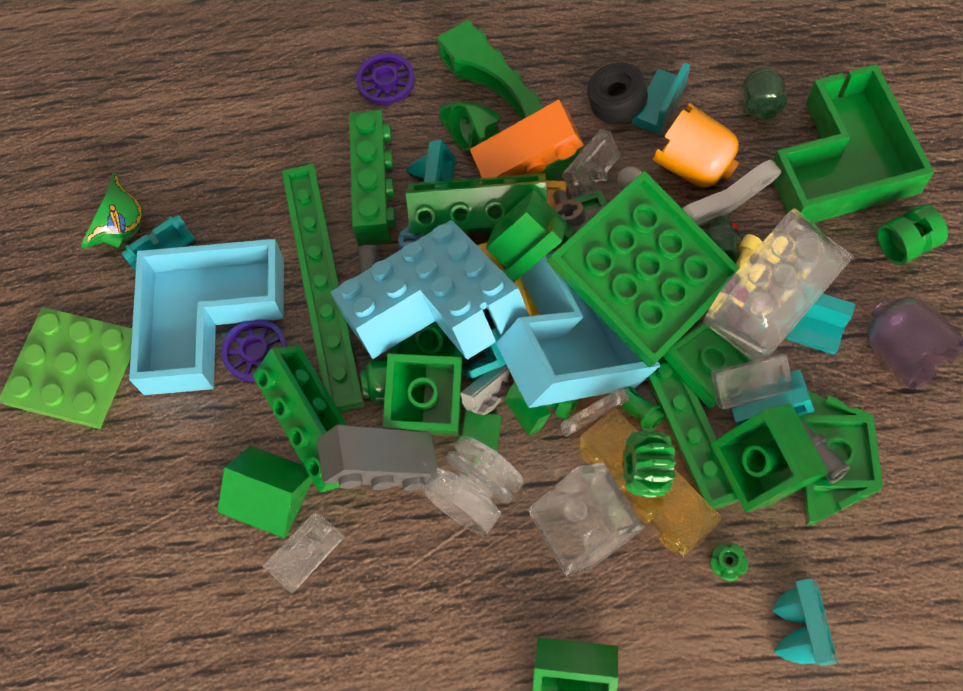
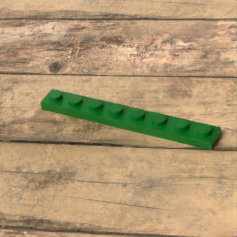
[282,163,365,412]

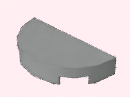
[461,364,510,415]

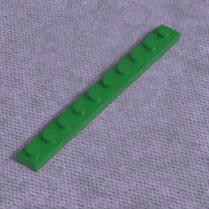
[571,190,739,513]

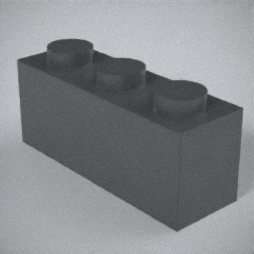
[317,425,439,491]

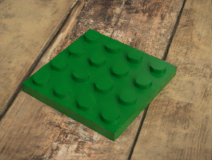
[546,171,744,368]

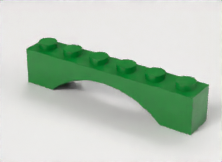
[437,20,580,181]

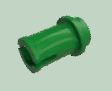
[616,386,664,430]

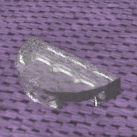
[560,388,630,437]

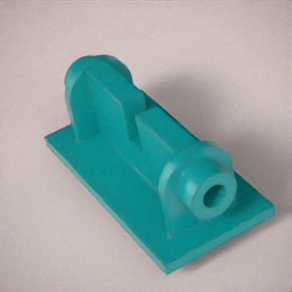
[121,215,196,272]

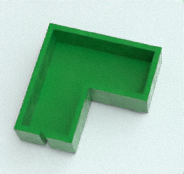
[773,64,934,228]

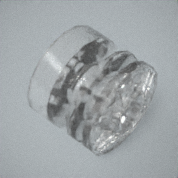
[422,436,524,537]

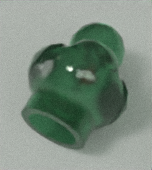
[703,215,741,262]

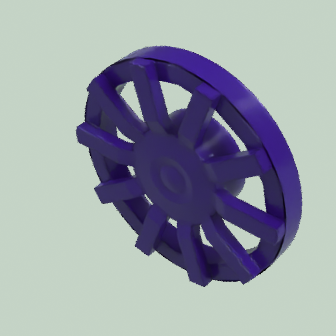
[356,53,415,107]
[221,320,288,382]

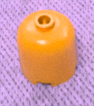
[653,103,739,188]

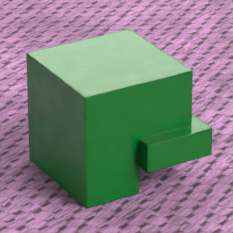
[486,190,573,283]

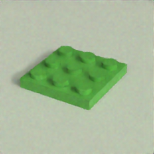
[0,307,132,429]

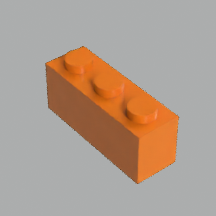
[470,100,584,178]

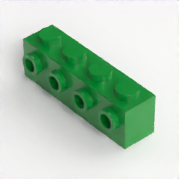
[349,110,396,246]
[406,173,547,236]
[252,345,348,493]

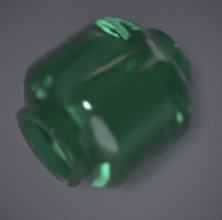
[742,68,788,120]

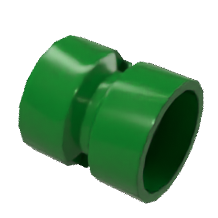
[877,204,948,266]

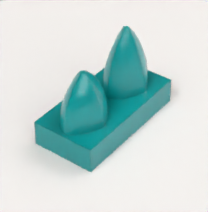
[406,140,456,183]
[772,578,839,666]

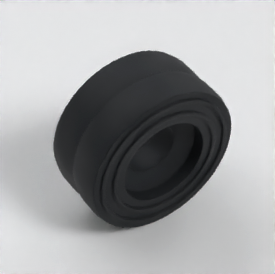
[587,63,648,123]

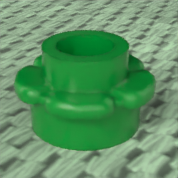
[709,543,748,581]

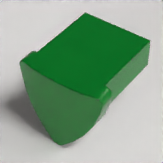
[505,382,551,436]

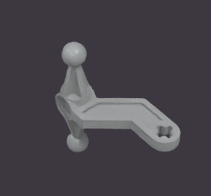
[617,160,781,227]

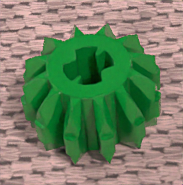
[622,430,676,498]

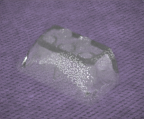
[703,209,854,367]

